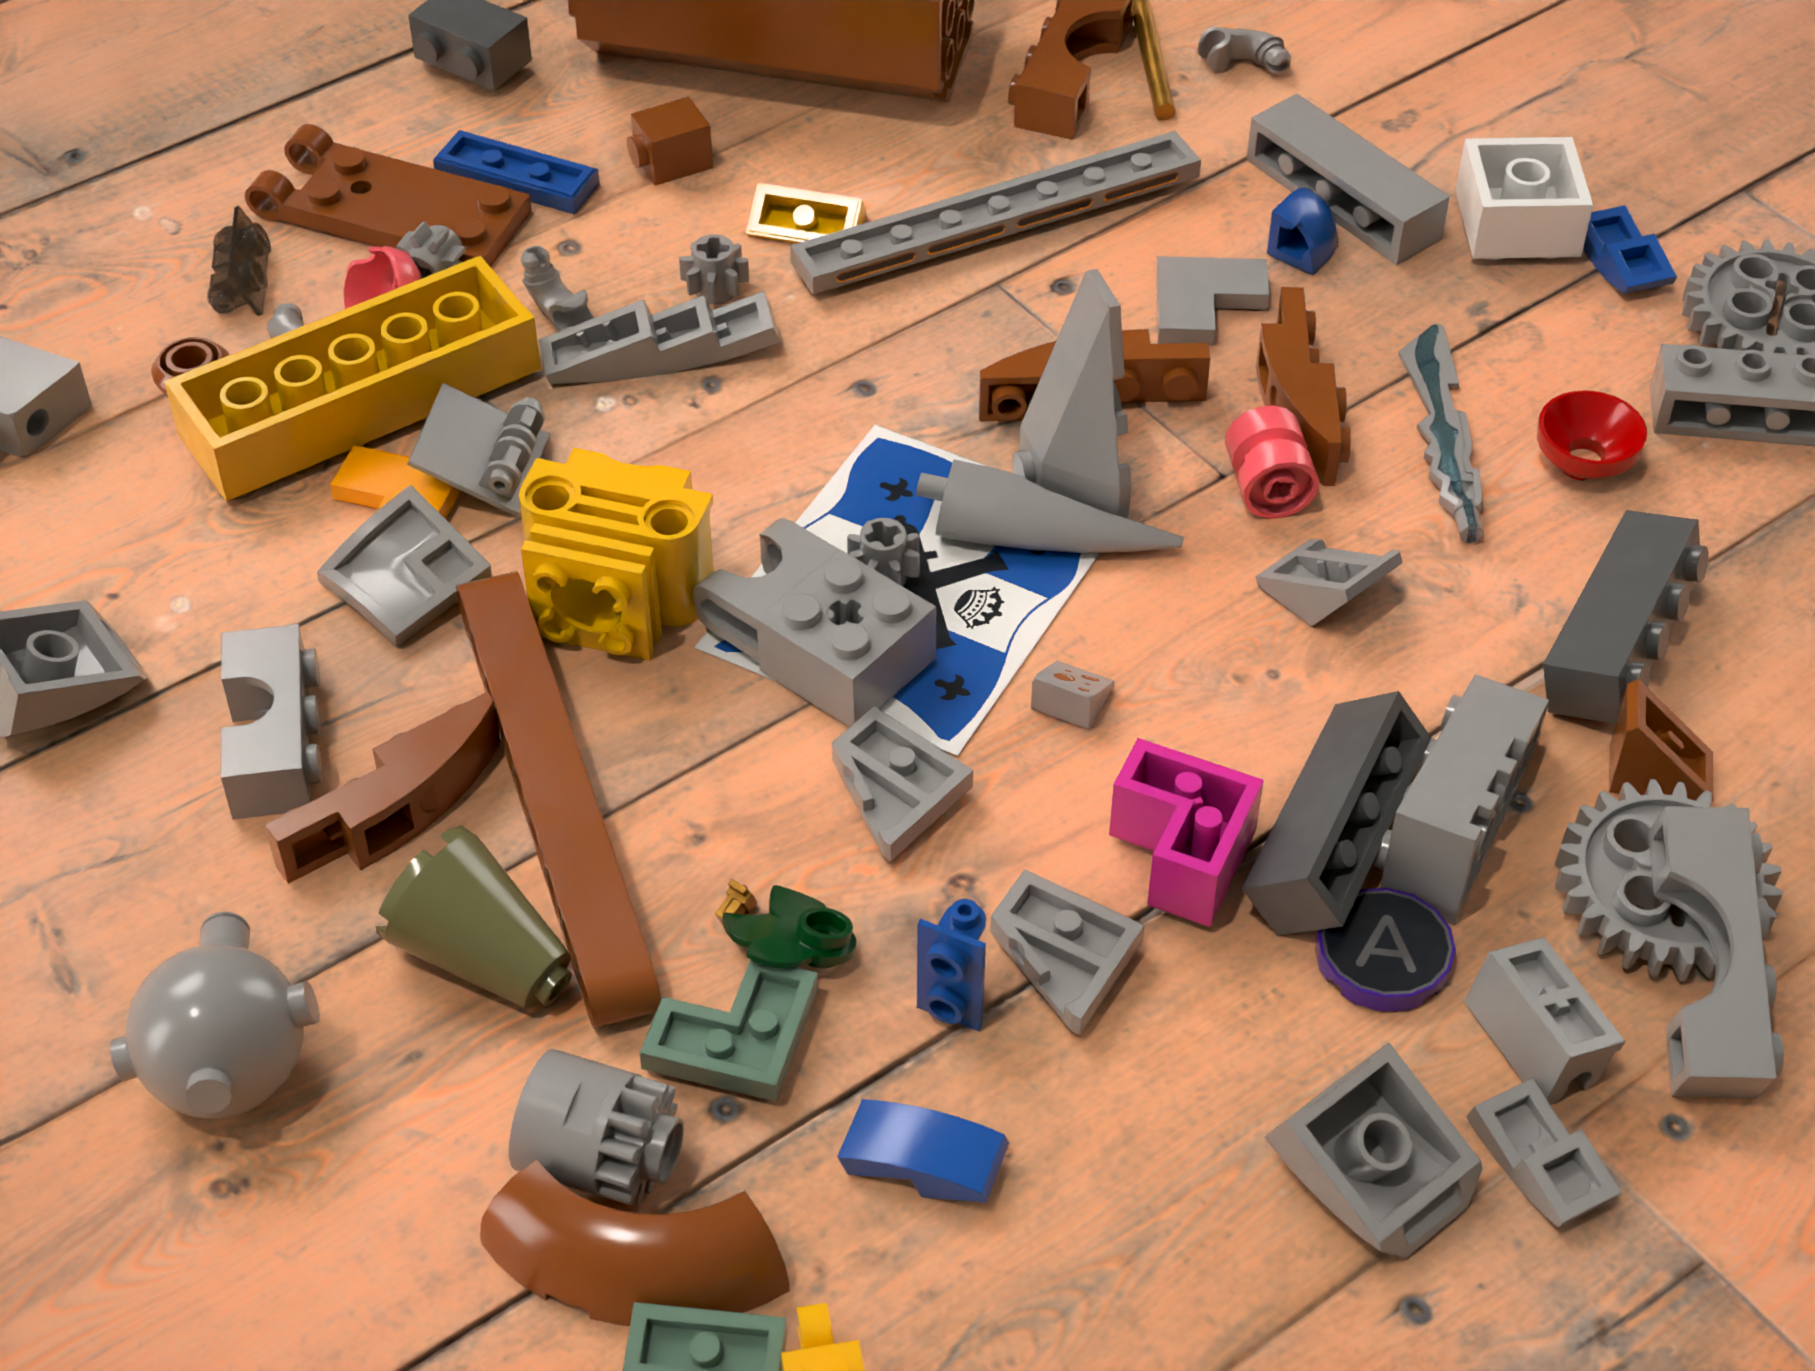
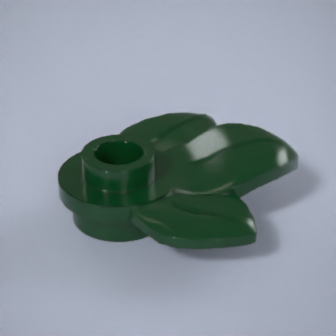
[722,885,857,969]

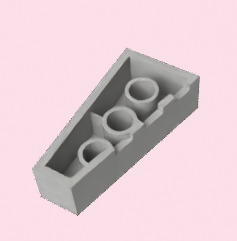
[1374,674,1549,926]

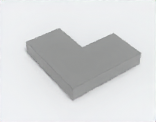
[1156,256,1269,345]

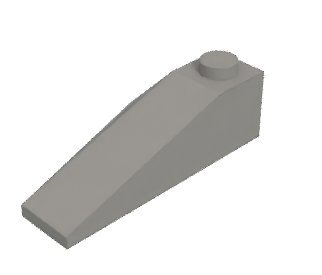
[1012,269,1131,519]

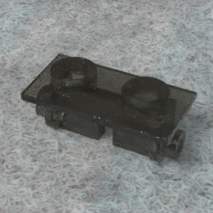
[207,206,271,316]

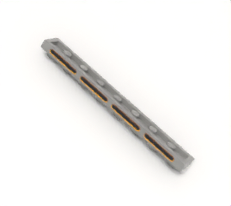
[790,131,1201,295]

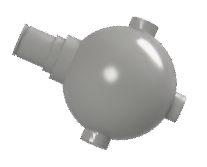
[110,912,320,1119]

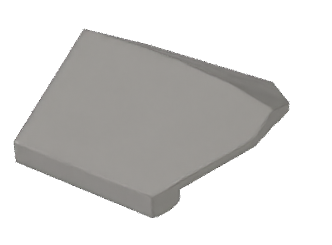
[1256,539,1403,627]

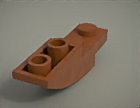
[1256,287,1351,486]
[979,329,1211,422]
[265,692,501,884]

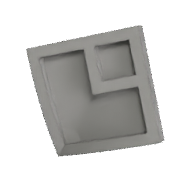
[317,485,492,648]

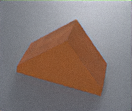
[1609,679,1714,802]

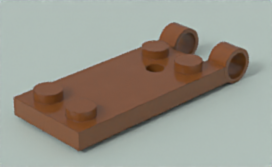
[245,124,532,267]

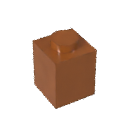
[627,97,713,186]

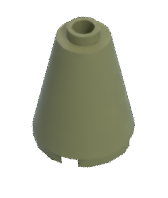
[376,826,572,1009]

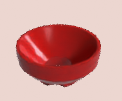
[1537,390,1647,481]

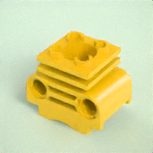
[518,447,714,661]

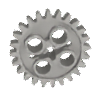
[1682,240,1815,355]
[1555,779,1783,981]

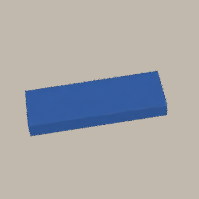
[433,130,600,215]

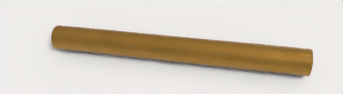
[1133,0,1175,121]

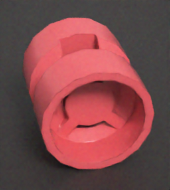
[1225,405,1320,519]

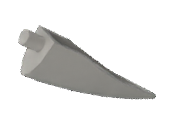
[916,459,1184,553]

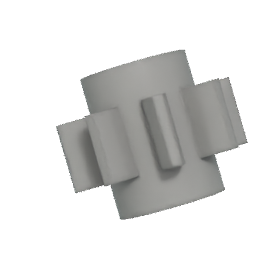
[396,222,466,278]
[679,235,749,304]
[847,518,920,586]

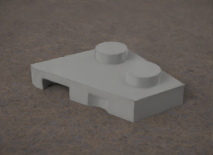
[832,706,973,862]
[990,869,1145,1035]

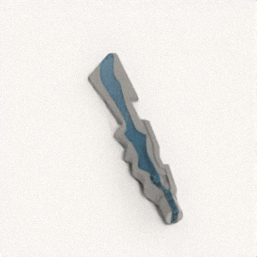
[1399,324,1484,543]

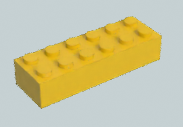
[164,256,541,502]

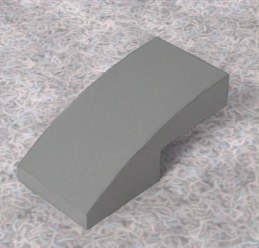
[1466,1078,1622,1228]

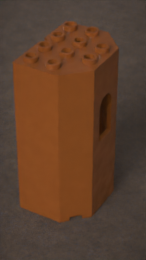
[568,0,975,102]

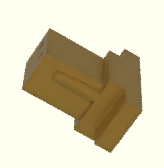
[715,878,757,922]

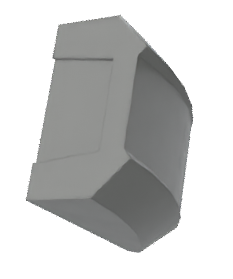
[0,600,148,738]
[1265,1043,1483,1258]

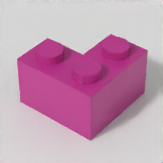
[1109,738,1264,927]

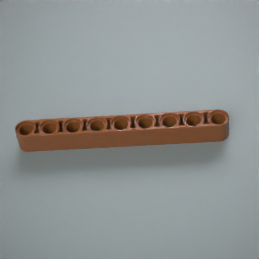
[456,571,661,1029]

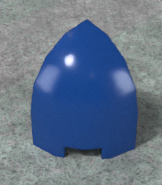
[1267,187,1337,275]

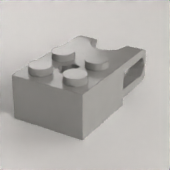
[693,518,936,727]

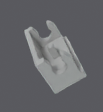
[1464,937,1626,1105]

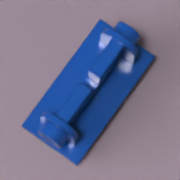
[917,899,986,1032]

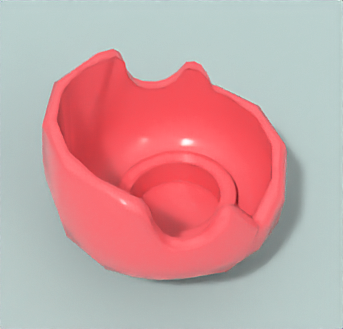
[343,246,422,309]

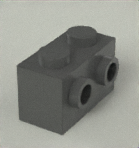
[408,0,532,91]

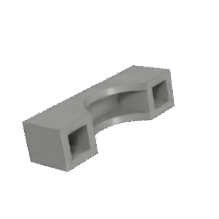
[1648,806,1784,1099]

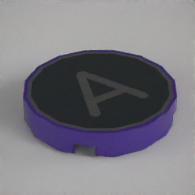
[1315,888,1456,1012]

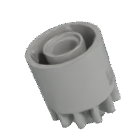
[509,1049,684,1207]

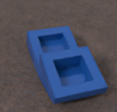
[1583,205,1677,294]
[837,1099,1009,1203]

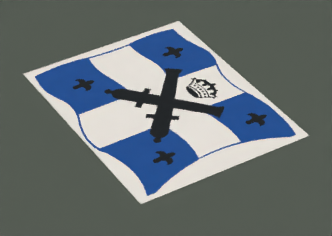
[694,424,1100,756]

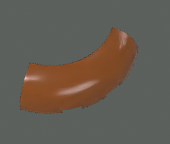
[480,1160,790,1326]

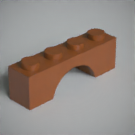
[1008,0,1134,140]

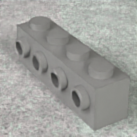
[1650,344,1815,446]

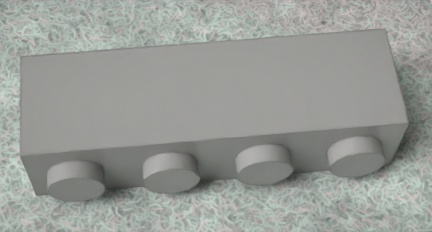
[1247,94,1450,265]

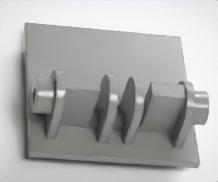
[407,383,549,516]

